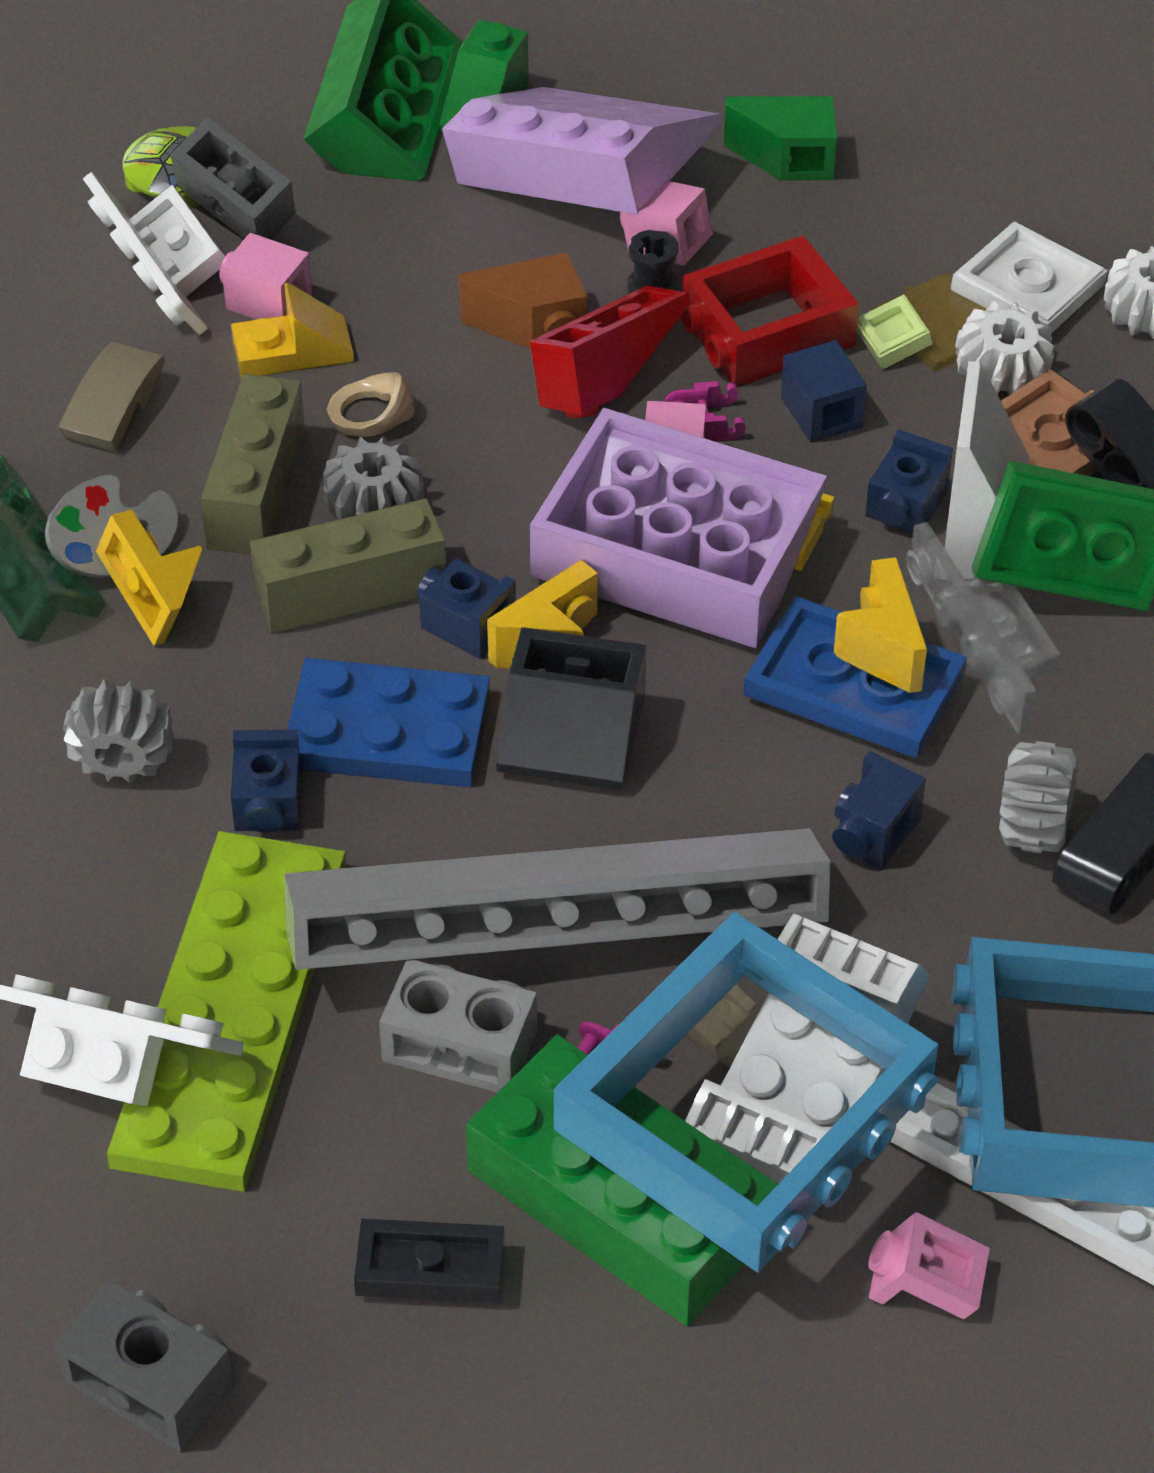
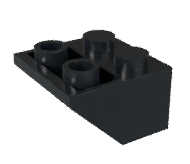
[496,627,646,790]

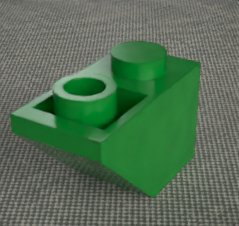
[723,96,837,181]

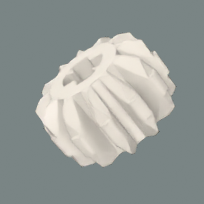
[1104,246,1154,340]
[955,301,1054,395]

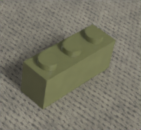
[201,374,305,555]
[250,498,446,634]

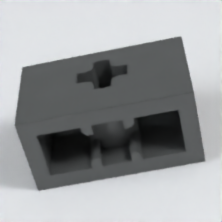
[170,117,296,239]

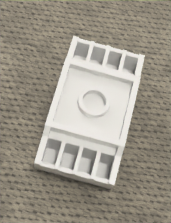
[686,913,929,1184]

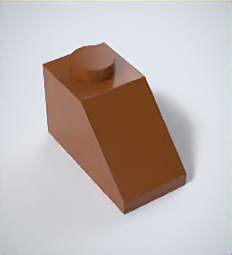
[458,252,587,349]

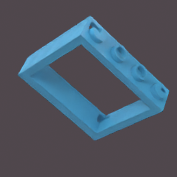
[554,912,939,1273]
[951,937,1154,1207]

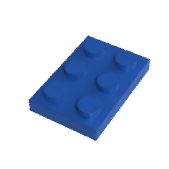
[743,596,967,759]
[287,657,490,788]

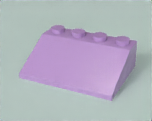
[442,87,722,215]
[530,408,827,648]

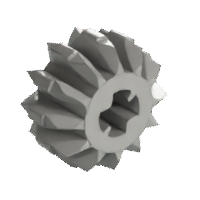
[323,436,424,520]
[63,679,174,783]
[999,741,1078,853]

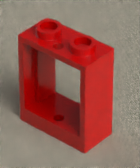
[679,235,859,387]

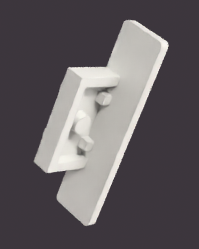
[83,172,225,336]
[0,974,244,1106]

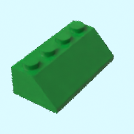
[303,0,463,181]

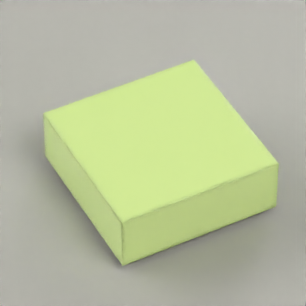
[857,294,933,370]

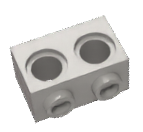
[379,959,537,1093]

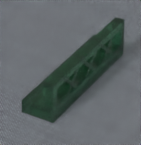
[0,454,106,643]

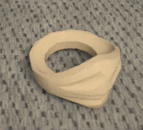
[326,372,415,437]

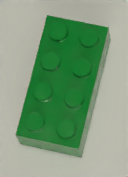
[466,1034,778,1327]

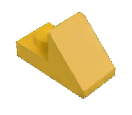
[231,283,354,379]
[96,509,203,646]
[834,557,927,693]
[487,559,598,669]

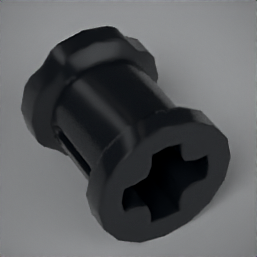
[628,230,679,294]

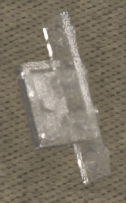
[906,522,1061,734]

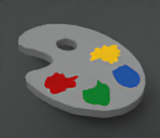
[45,474,178,578]

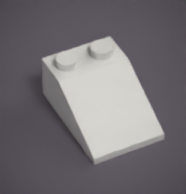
[941,361,1030,583]

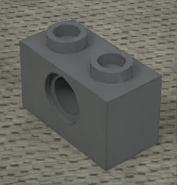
[55,1279,234,1453]

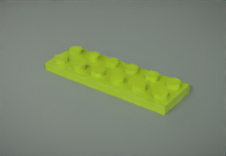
[107,831,347,1192]

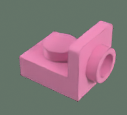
[868,1212,990,1319]

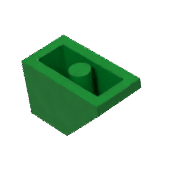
[439,19,529,134]

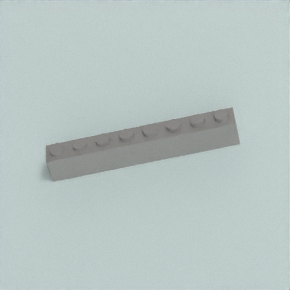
[284,828,830,970]

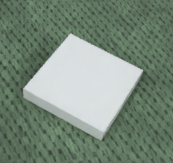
[950,222,1108,333]

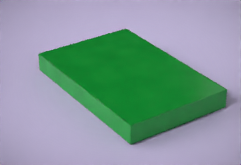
[971,460,1154,612]

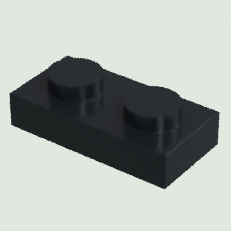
[354,1218,505,1303]

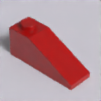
[530,286,690,418]

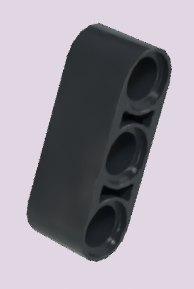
[1065,379,1154,489]
[1052,752,1154,915]

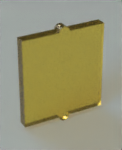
[873,272,986,372]

